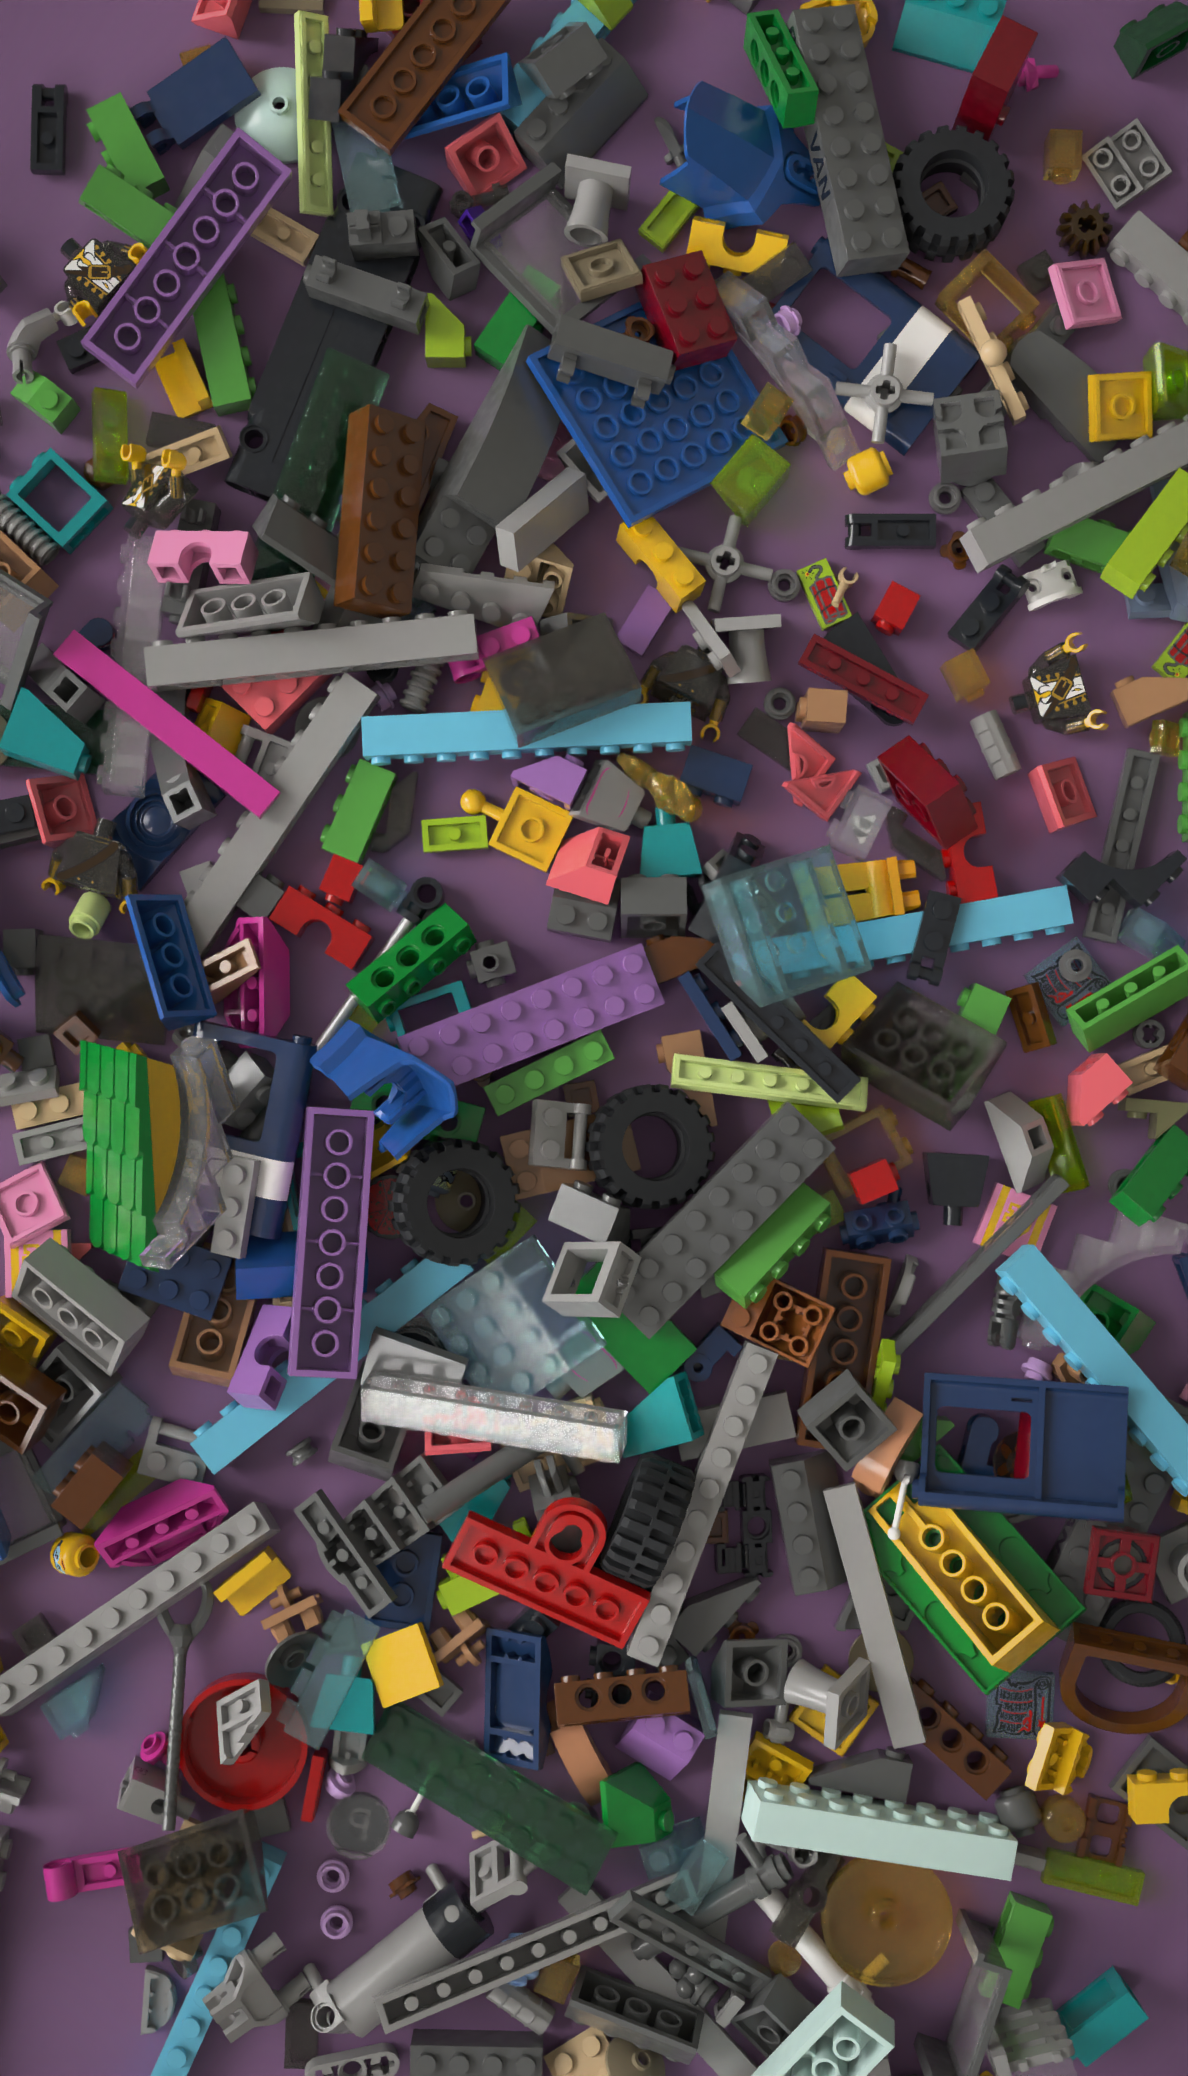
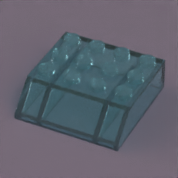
[701,844,873,1008]
[421,1234,608,1421]

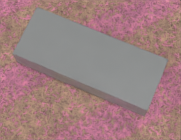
[495,467,589,572]
[678,1389,796,1461]

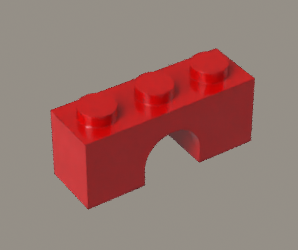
[940,801,998,904]
[269,885,375,971]

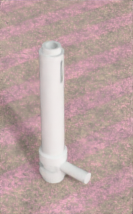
[754,1888,889,2004]

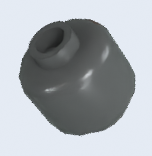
[994,1785,1042,1838]

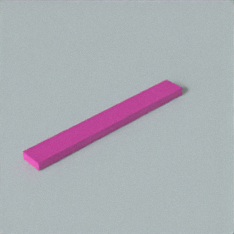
[53,630,281,819]

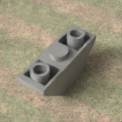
[984,1091,1054,1193]

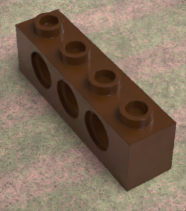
[554,1665,691,1728]
[909,1675,1012,1801]

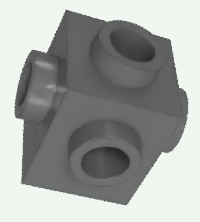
[466,939,517,988]

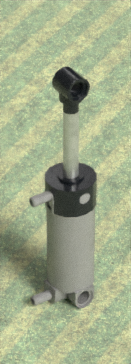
[303,1802,599,2038]

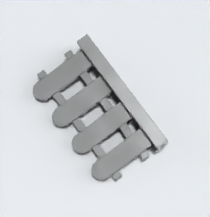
[970,1998,1075,2076]

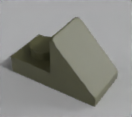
[1118,1097,1188,1139]

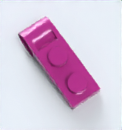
[448,616,544,684]
[43,1845,147,1902]

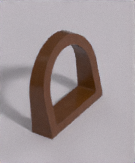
[1059,1622,1188,1734]

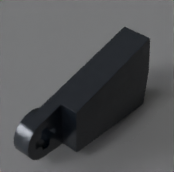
[824,612,904,727]

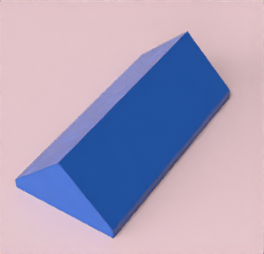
[404,52,522,140]
[125,894,217,1031]
[234,1231,369,1300]

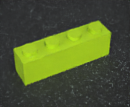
[1100,467,1188,599]

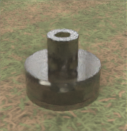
[169,1945,203,1979]

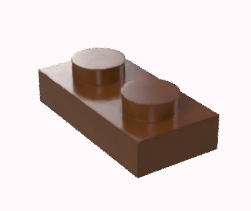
[1005,982,1057,1053]

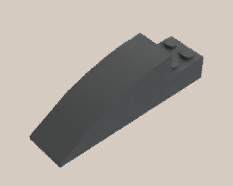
[415,324,561,574]

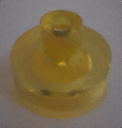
[768,1939,801,1977]

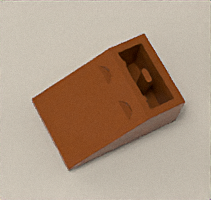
[720,1278,836,1368]

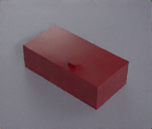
[952,15,1038,142]

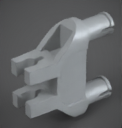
[202,1931,313,2043]

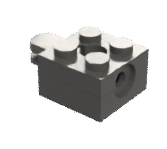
[528,1454,583,1553]

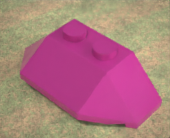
[224,917,290,1048]
[94,1478,229,1568]

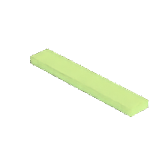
[294,10,334,217]
[670,1053,868,1112]

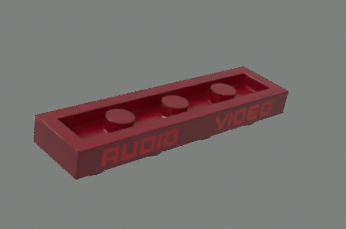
[798,633,929,725]

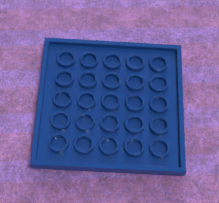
[526,301,788,529]

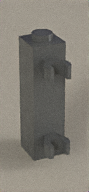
[303,255,430,335]
[547,314,676,409]
[161,497,221,625]

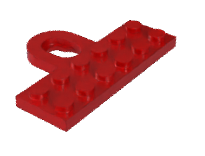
[442,1497,651,1649]

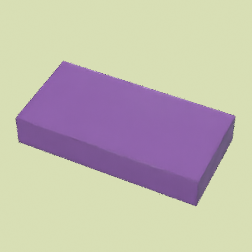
[614,584,672,658]

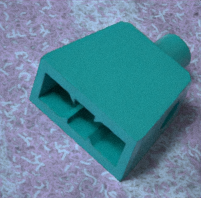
[639,806,702,878]
[311,1655,376,1735]

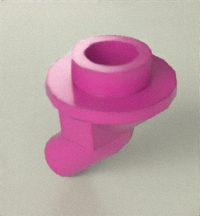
[1018,58,1059,92]
[140,1731,181,1771]

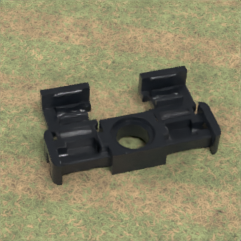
[714,1473,773,1578]

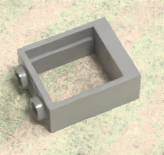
[542,1241,642,1318]

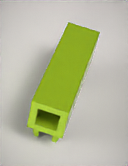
[436,1516,532,1616]

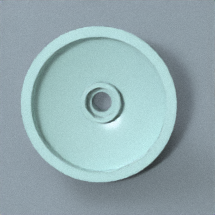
[234,67,298,164]

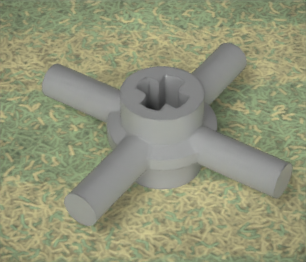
[835,343,934,444]
[679,515,773,613]

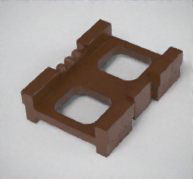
[1075,1793,1133,1868]

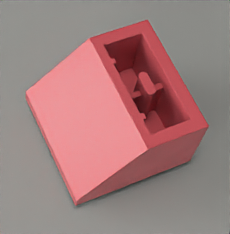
[546,827,631,905]
[1065,1053,1133,1127]

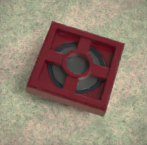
[1083,1524,1161,1603]

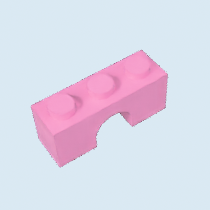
[147,529,259,584]

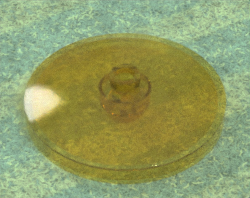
[820,1857,953,1987]

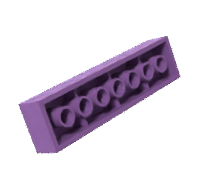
[81,127,292,389]
[395,943,665,1086]
[287,1107,375,1379]

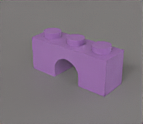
[227,1304,292,1411]

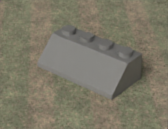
[175,572,325,640]
[11,1237,151,1377]

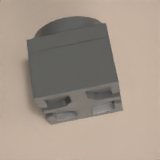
[933,389,1008,486]

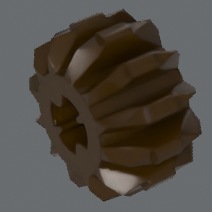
[1056,200,1113,260]

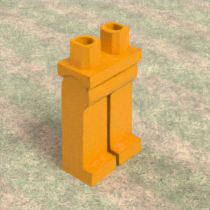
[797,856,921,932]

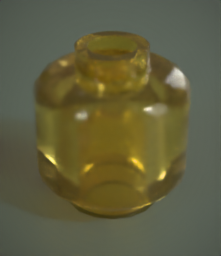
[1040,1793,1086,1843]

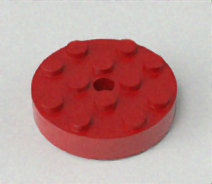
[179,1672,311,1811]

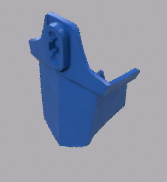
[659,81,821,230]
[310,1020,458,1161]

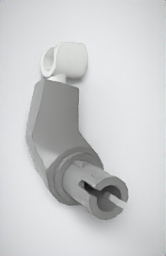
[6,301,78,384]

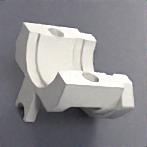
[1022,560,1083,612]

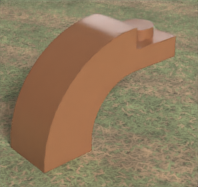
[851,1397,923,1498]
[547,1699,612,1807]

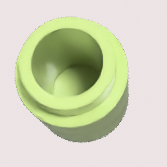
[69,892,111,940]

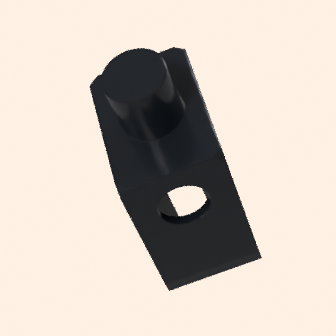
[922,1152,989,1226]

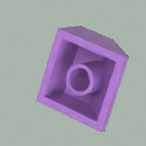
[510,755,587,812]
[615,1690,706,1781]

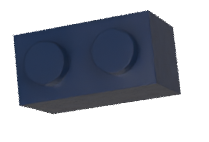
[678,745,753,808]

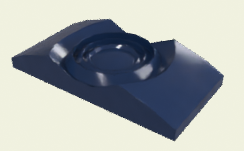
[97,771,227,892]
[484,1626,553,1771]

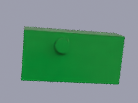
[571,1262,697,1394]

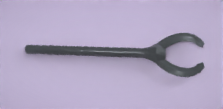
[157,1581,214,1831]

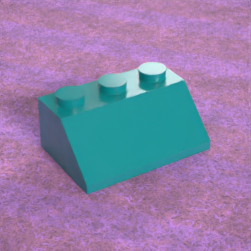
[892,0,1007,73]

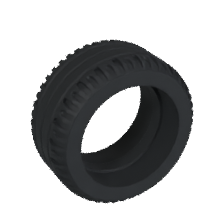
[1098,1600,1186,1687]

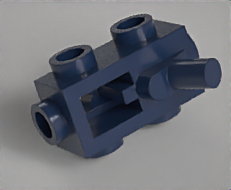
[839,1186,920,1250]

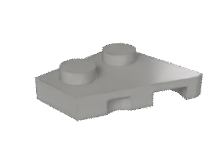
[216,1679,272,1766]

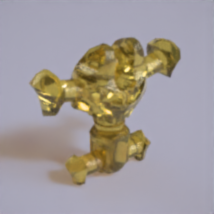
[617,753,703,823]

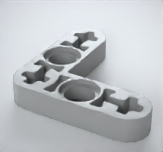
[304,2043,400,2076]

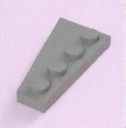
[412,563,555,627]

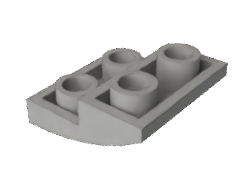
[1081,118,1173,210]

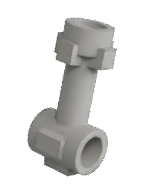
[763,1703,795,1744]

